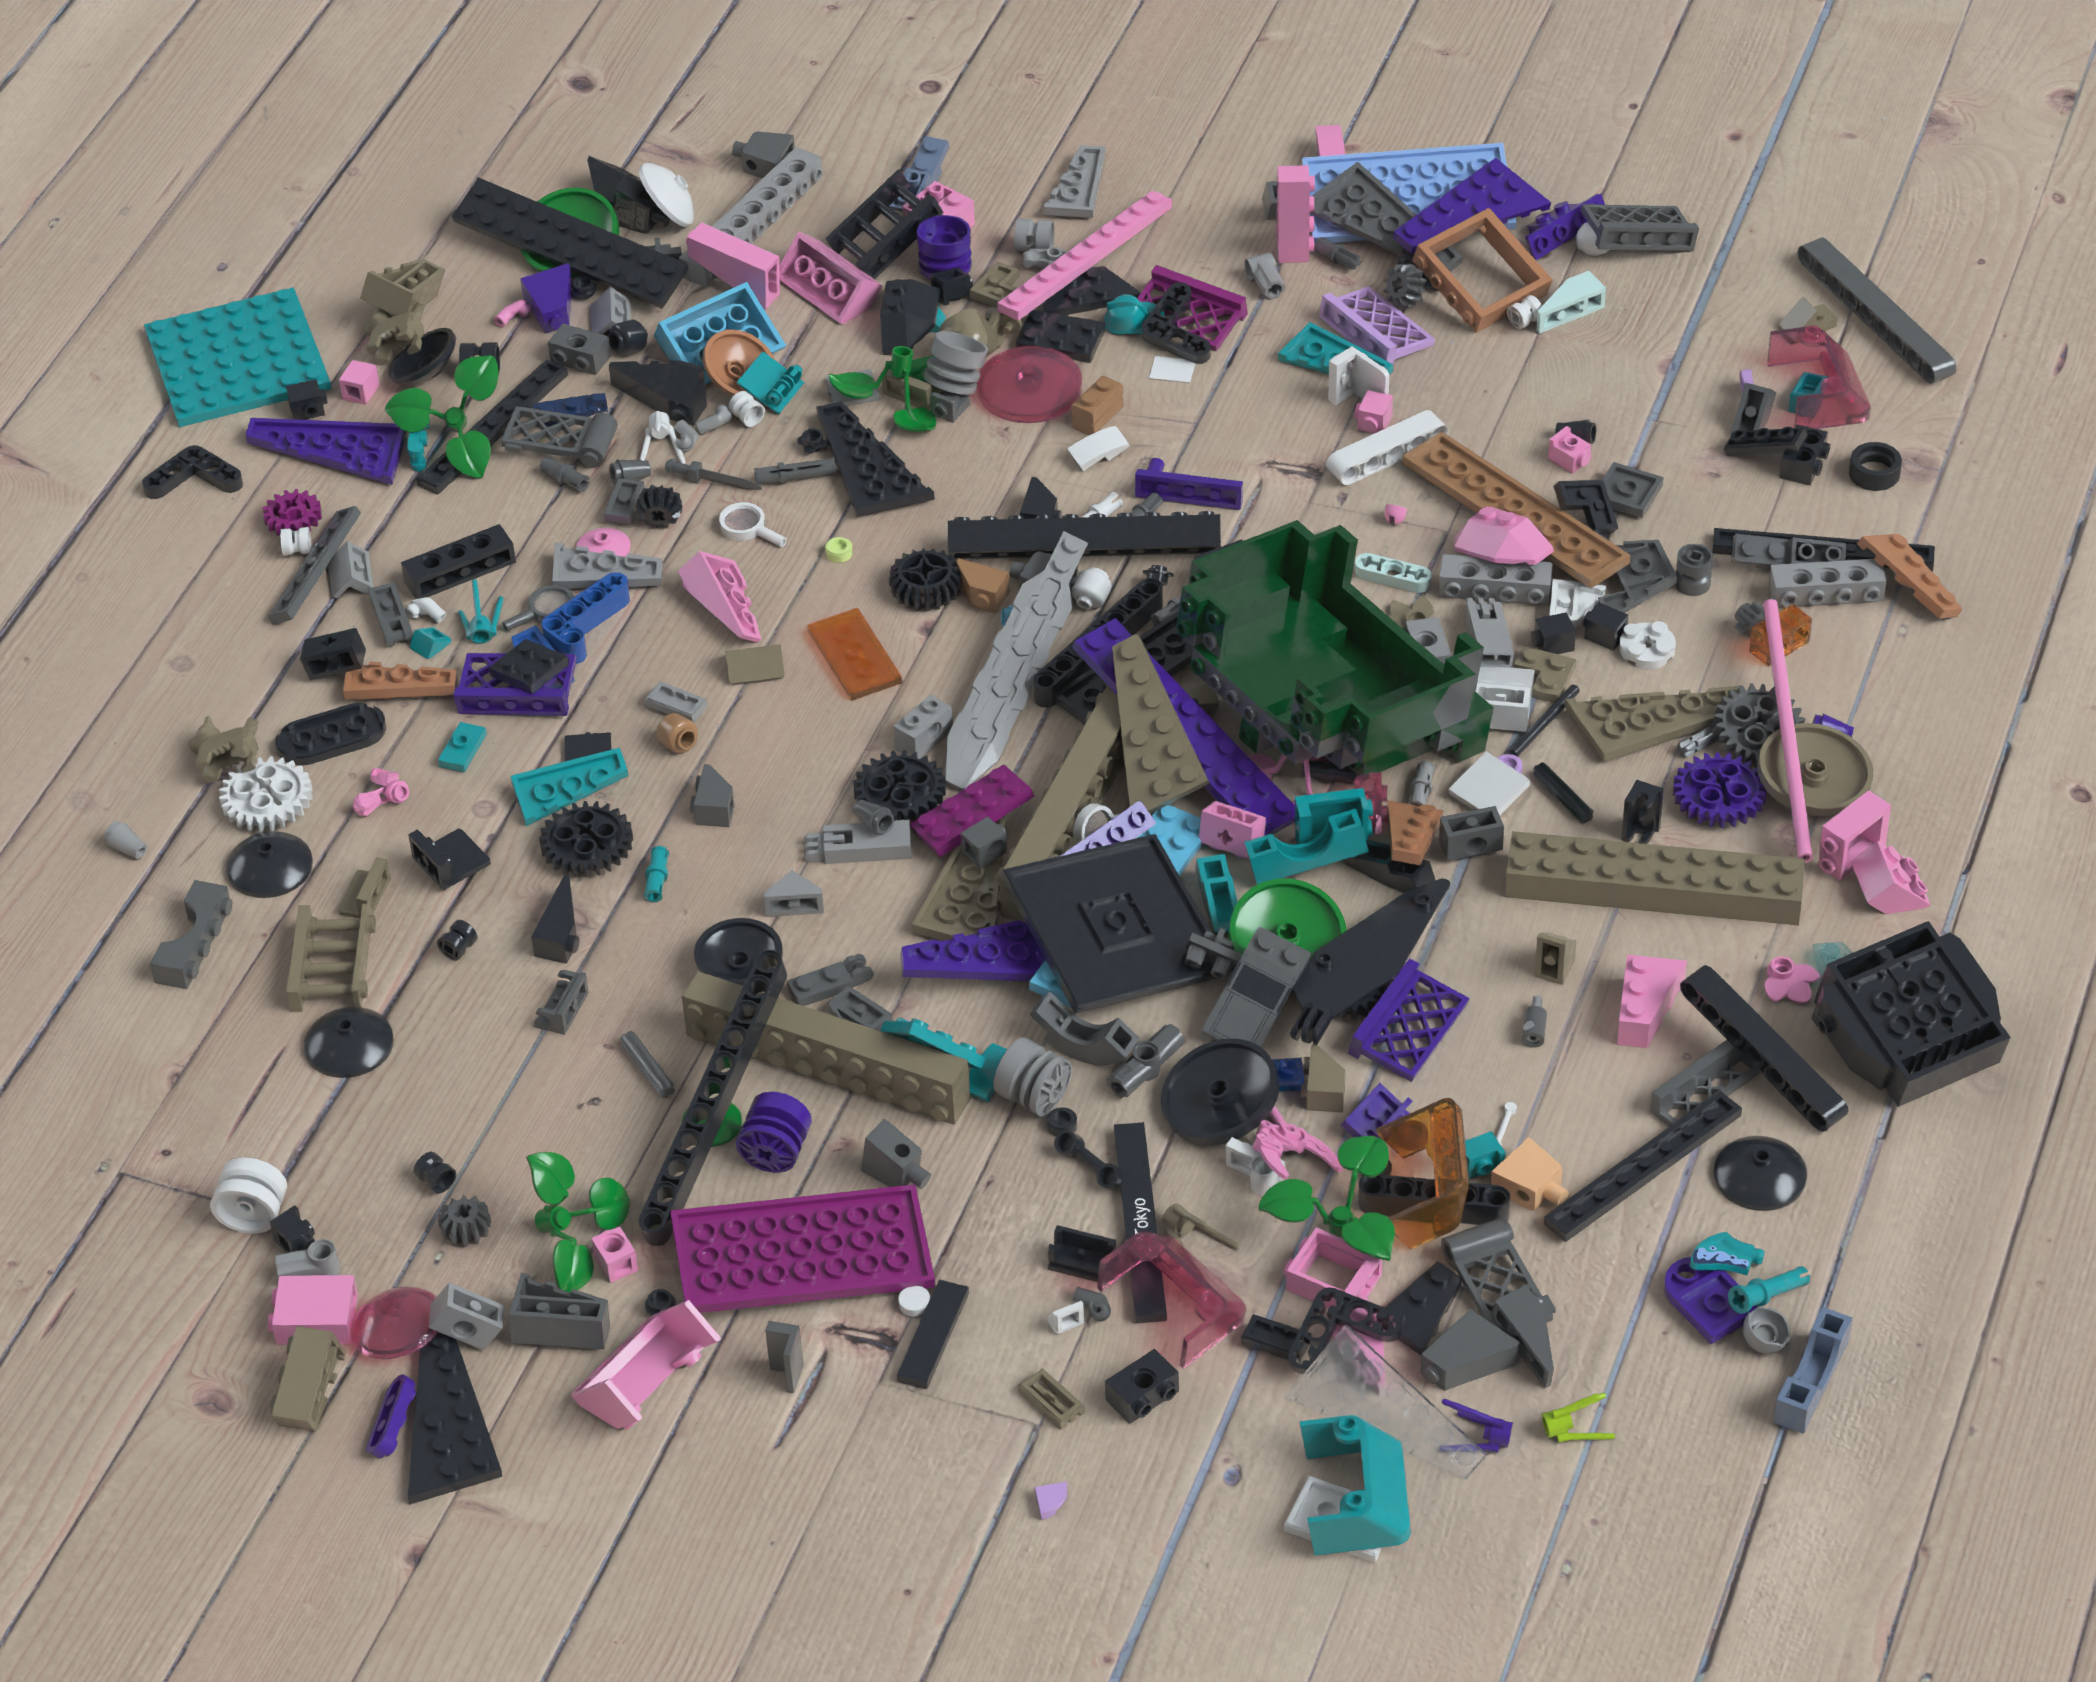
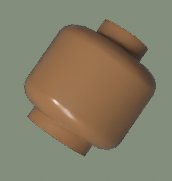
[656,713,698,754]

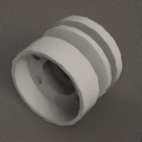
[923,331,988,395]
[994,1037,1072,1117]

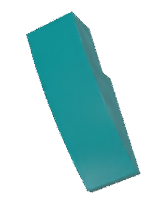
[1195,854,1238,934]

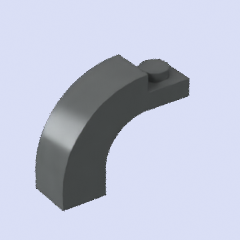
[1030,991,1139,1065]

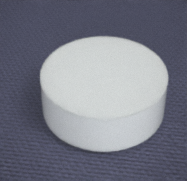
[899,1286,930,1317]

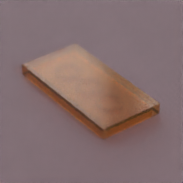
[807,608,902,701]

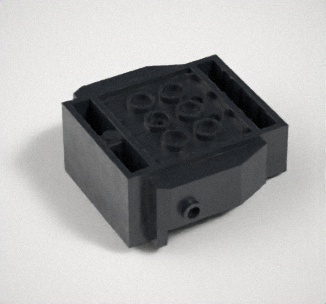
[1811,921,2011,1107]

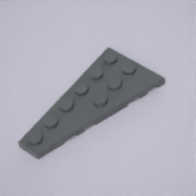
[1310,162,1463,272]

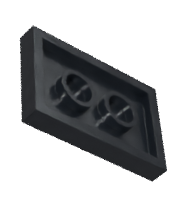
[1016,310,1106,363]

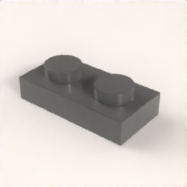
[604,478,645,525]

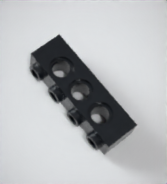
[401,524,516,599]

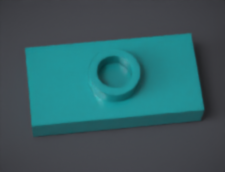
[438,722,487,773]

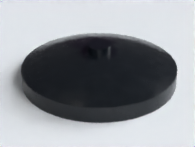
[1161,1038,1280,1145]

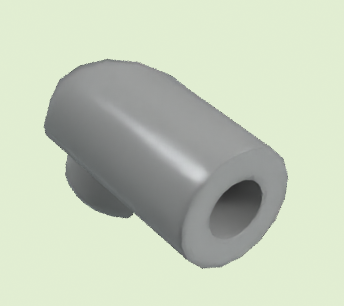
[696,405,732,434]

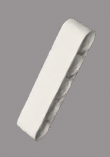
[1326,410,1449,485]

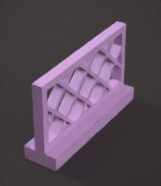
[1319,286,1435,364]

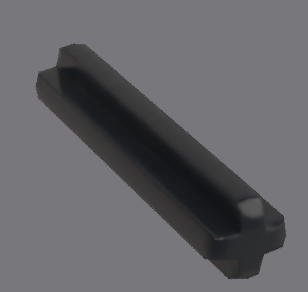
[1533,762,1594,823]

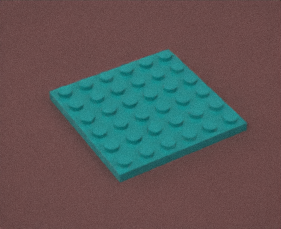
[144,287,332,427]

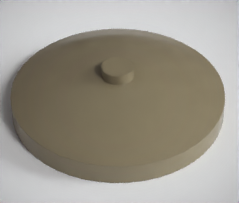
[1757,723,1874,816]

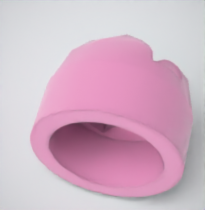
[1385,504,1407,525]

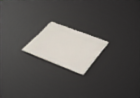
[1149,356,1196,383]

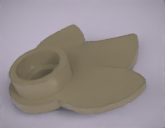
[1388,597,1434,631]

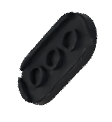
[275,703,386,766]

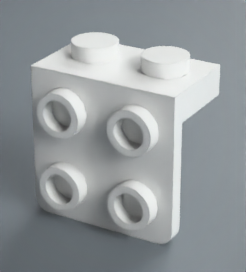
[1328,346,1389,405]

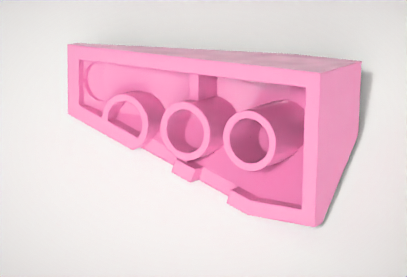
[678,551,761,643]

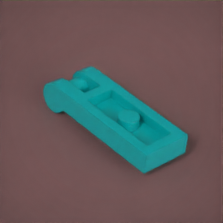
[408,421,430,472]

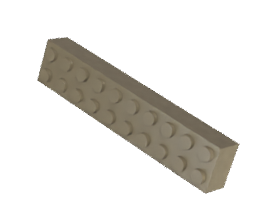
[997,685,1125,923]
[1505,831,1805,925]
[682,971,970,1125]

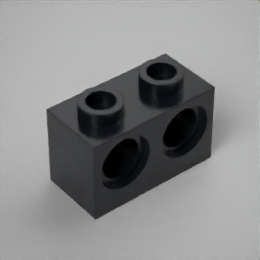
[1779,424,1831,486]

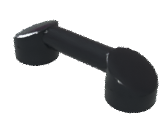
[1054,1130,1123,1190]

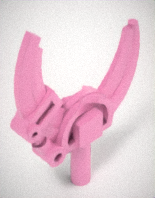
[1252,1106,1343,1180]

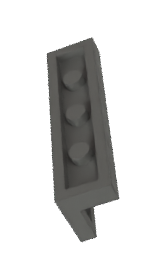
[1651,1040,1760,1127]

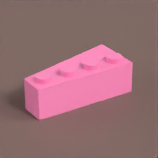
[1276,165,1315,263]

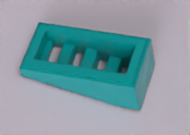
[1788,372,1829,417]

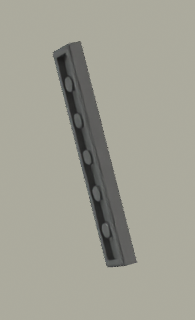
[268,506,361,625]

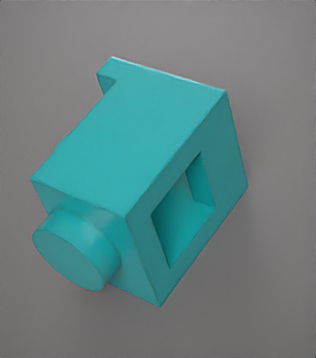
[1455,1131,1506,1180]

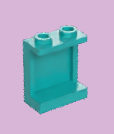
[1294,788,1373,844]

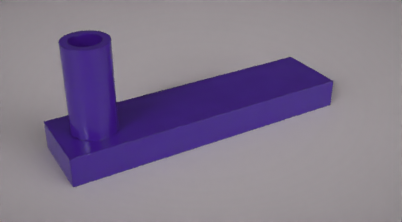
[1135,458,1243,510]

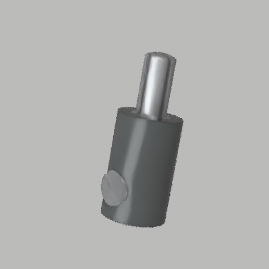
[1522,995,1547,1048]

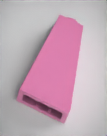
[686,222,780,309]

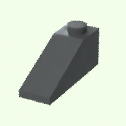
[1492,1284,1554,1388]

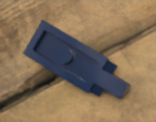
[533,393,608,428]

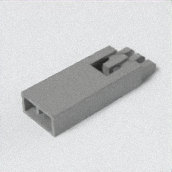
[1465,598,1514,667]
[804,820,912,864]

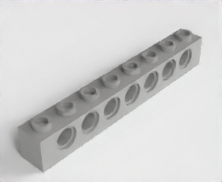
[679,147,823,287]

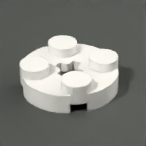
[1619,621,1676,669]

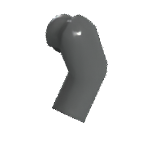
[1073,1287,1111,1321]

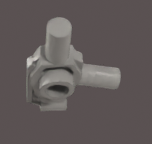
[1023,247,1066,269]

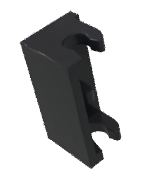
[1621,780,1664,844]
[1048,1225,1117,1285]

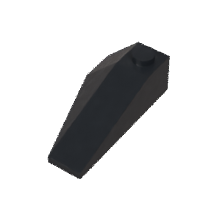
[608,360,707,426]

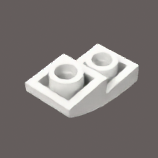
[1067,426,1130,472]

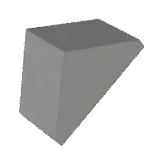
[764,870,824,917]

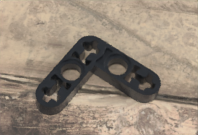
[1142,282,1211,364]
[142,445,243,499]
[1288,1287,1403,1375]

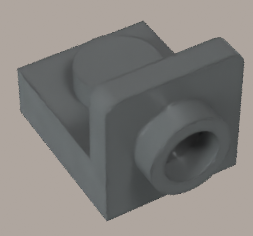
[930,391,970,423]

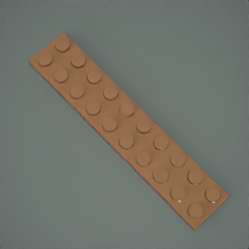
[1402,431,1630,589]

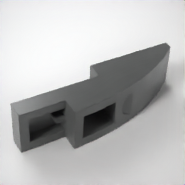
[1732,534,1846,569]

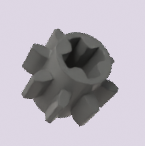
[1734,601,1766,637]

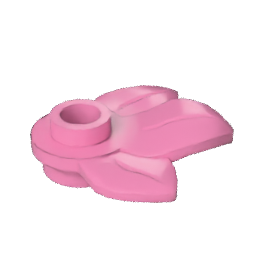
[1764,956,1821,1004]

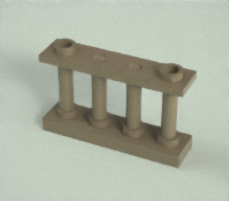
[286,904,376,1012]

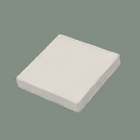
[1449,751,1530,815]

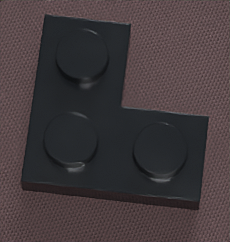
[1553,480,1618,534]

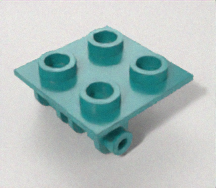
[737,351,805,415]

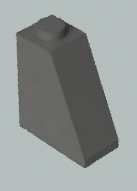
[1421,1309,1520,1390]

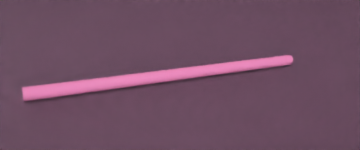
[1763,599,1813,863]

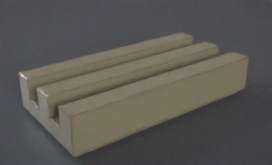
[1018,1368,1085,1430]

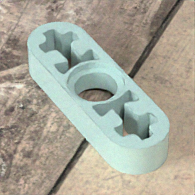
[1355,553,1431,593]

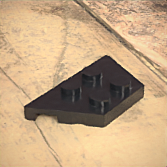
[1043,266,1140,315]

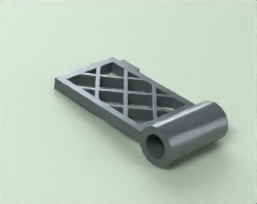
[501,406,618,467]
[1441,1218,1556,1328]

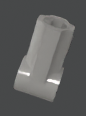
[1244,252,1285,299]
[275,1239,341,1277]

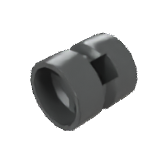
[1675,544,1713,596]

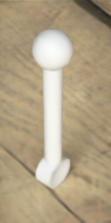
[1496,1102,1517,1146]

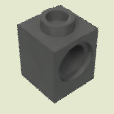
[961,817,1007,869]

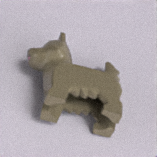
[365,302,425,365]
[188,716,259,783]

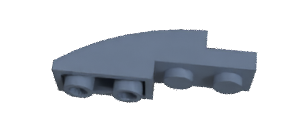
[889,136,949,212]

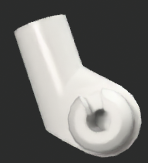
[406,597,447,623]

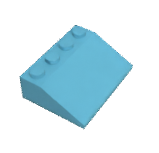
[654,282,786,385]

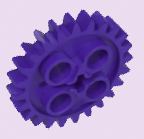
[1673,752,1767,828]

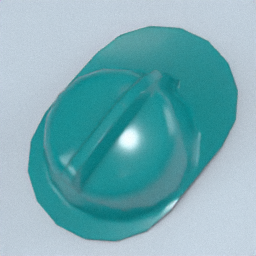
[1103,294,1165,334]

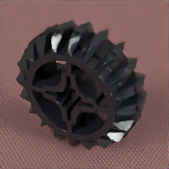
[889,548,962,611]

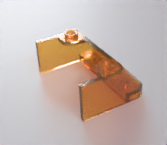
[1376,1098,1469,1250]

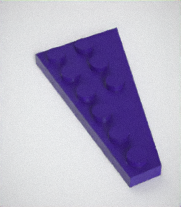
[1392,158,1551,253]
[900,920,1046,981]

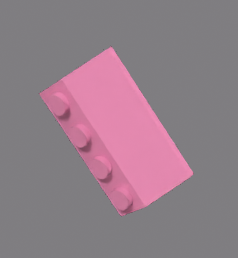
[779,231,883,324]

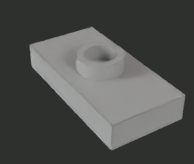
[645,681,708,722]

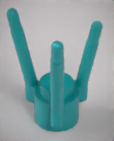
[458,579,504,644]

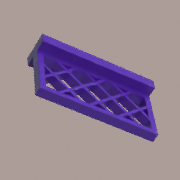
[453,653,577,716]
[1348,958,1470,1082]

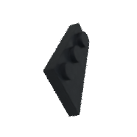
[1382,1261,1462,1356]

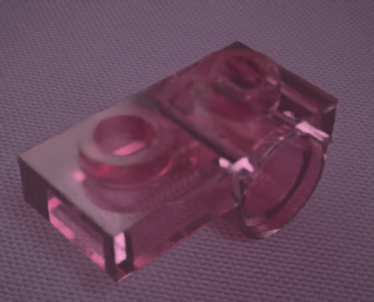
[1354,773,1387,834]

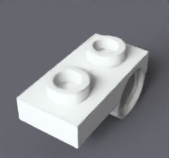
[1226,1138,1285,1196]

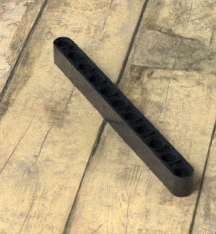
[638,949,787,1246]

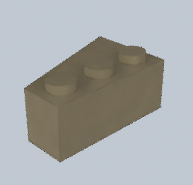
[360,259,446,317]
[270,1326,347,1432]

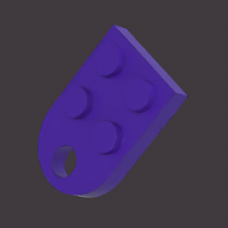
[1664,1257,1758,1344]

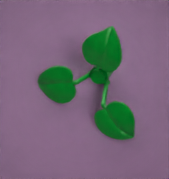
[828,346,936,432]
[385,355,499,478]
[1258,1136,1395,1261]
[526,1152,630,1293]

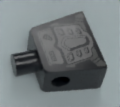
[613,174,671,234]

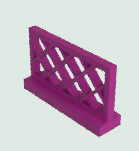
[1137,265,1248,351]

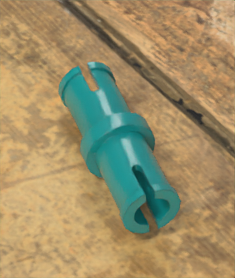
[644,846,669,902]

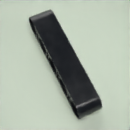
[1358,1174,1511,1225]

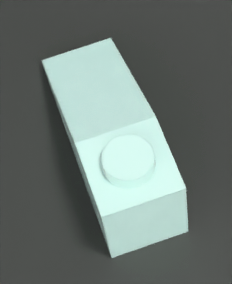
[1536,271,1606,334]

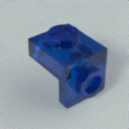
[1272,1057,1304,1092]

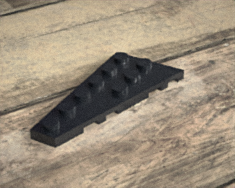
[816,401,935,517]
[408,1331,503,1505]

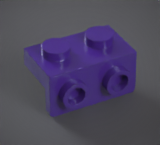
[1341,1083,1413,1141]

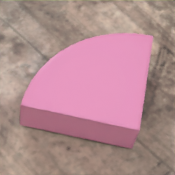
[370,768,400,786]

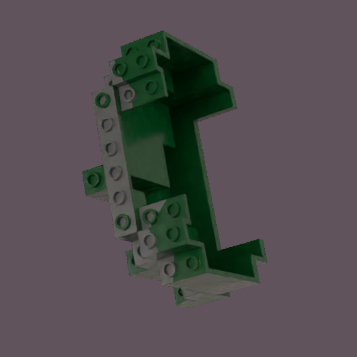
[1176,520,1494,780]

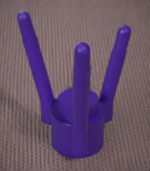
[1440,1399,1513,1453]

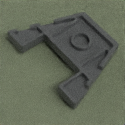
[1598,540,1677,613]

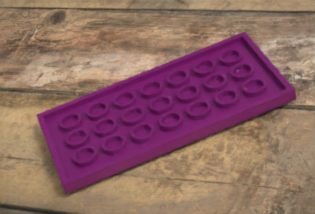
[670,1184,935,1313]

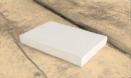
[1284,1476,1383,1563]

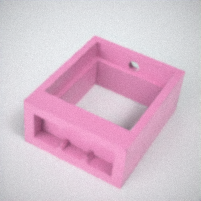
[1818,790,1891,881]
[1284,1228,1382,1308]

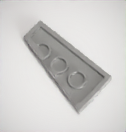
[1043,145,1106,218]
[552,542,663,589]

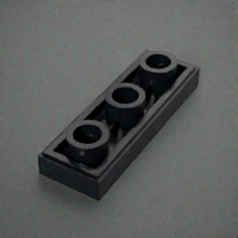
[1724,426,1807,456]

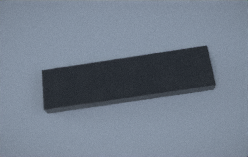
[897,1279,969,1389]

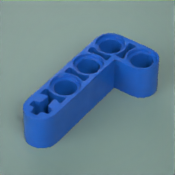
[541,572,630,664]

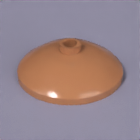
[703,330,775,399]

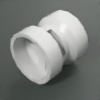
[1507,295,1542,330]
[729,391,765,427]
[280,527,311,556]

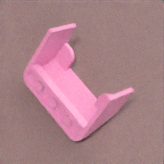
[571,1300,721,1430]

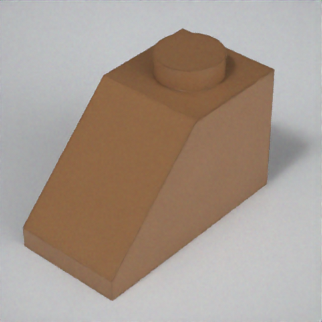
[957,558,1010,613]

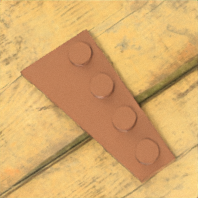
[1857,534,1963,619]
[343,661,458,701]
[1386,800,1444,865]

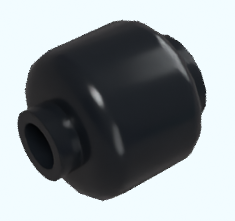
[608,319,648,356]

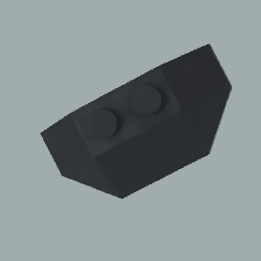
[880,279,941,355]

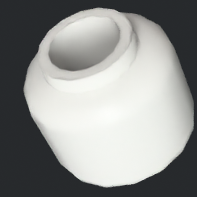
[1072,567,1112,610]

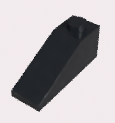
[531,875,580,964]

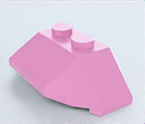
[1454,506,1554,565]

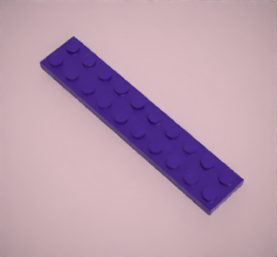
[1072,618,1295,836]

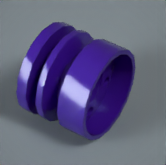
[917,215,972,279]
[736,1091,812,1173]

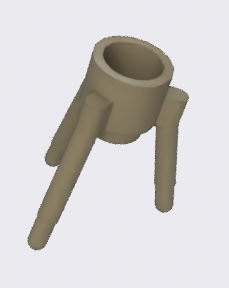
[1162,1204,1239,1270]

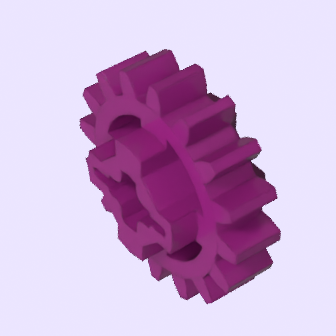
[263,489,322,536]

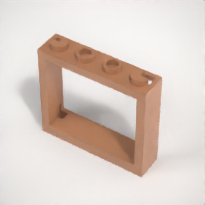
[1412,208,1553,333]

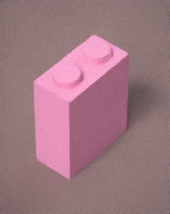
[268,1275,358,1345]

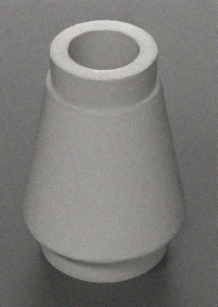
[104,821,147,859]

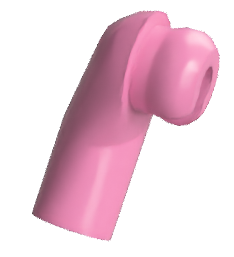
[494,299,532,327]

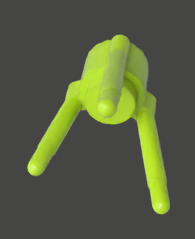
[1541,1392,1616,1443]

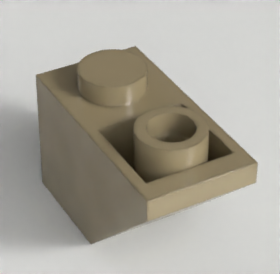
[1301,1045,1345,1113]

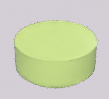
[825,537,853,563]

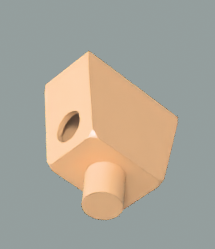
[1491,1137,1569,1210]

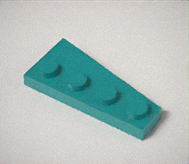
[1278,322,1393,375]
[510,747,628,826]

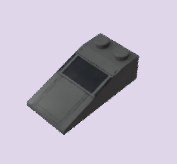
[1201,926,1312,1047]

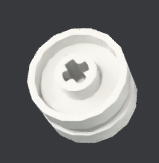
[210,1157,287,1234]

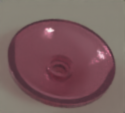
[350,1286,438,1359]

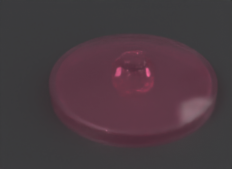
[977,346,1082,423]

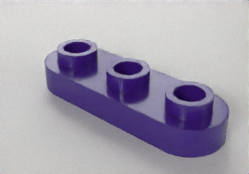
[366,1374,416,1459]

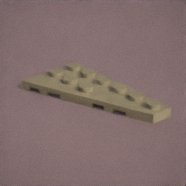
[1565,686,1739,762]

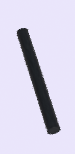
[1508,684,1580,757]

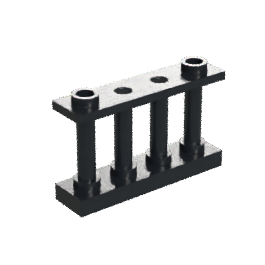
[825,169,944,279]

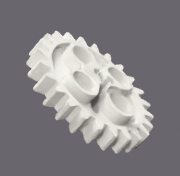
[219,756,313,832]

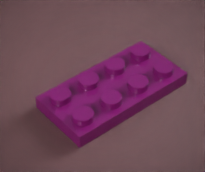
[910,764,1035,857]

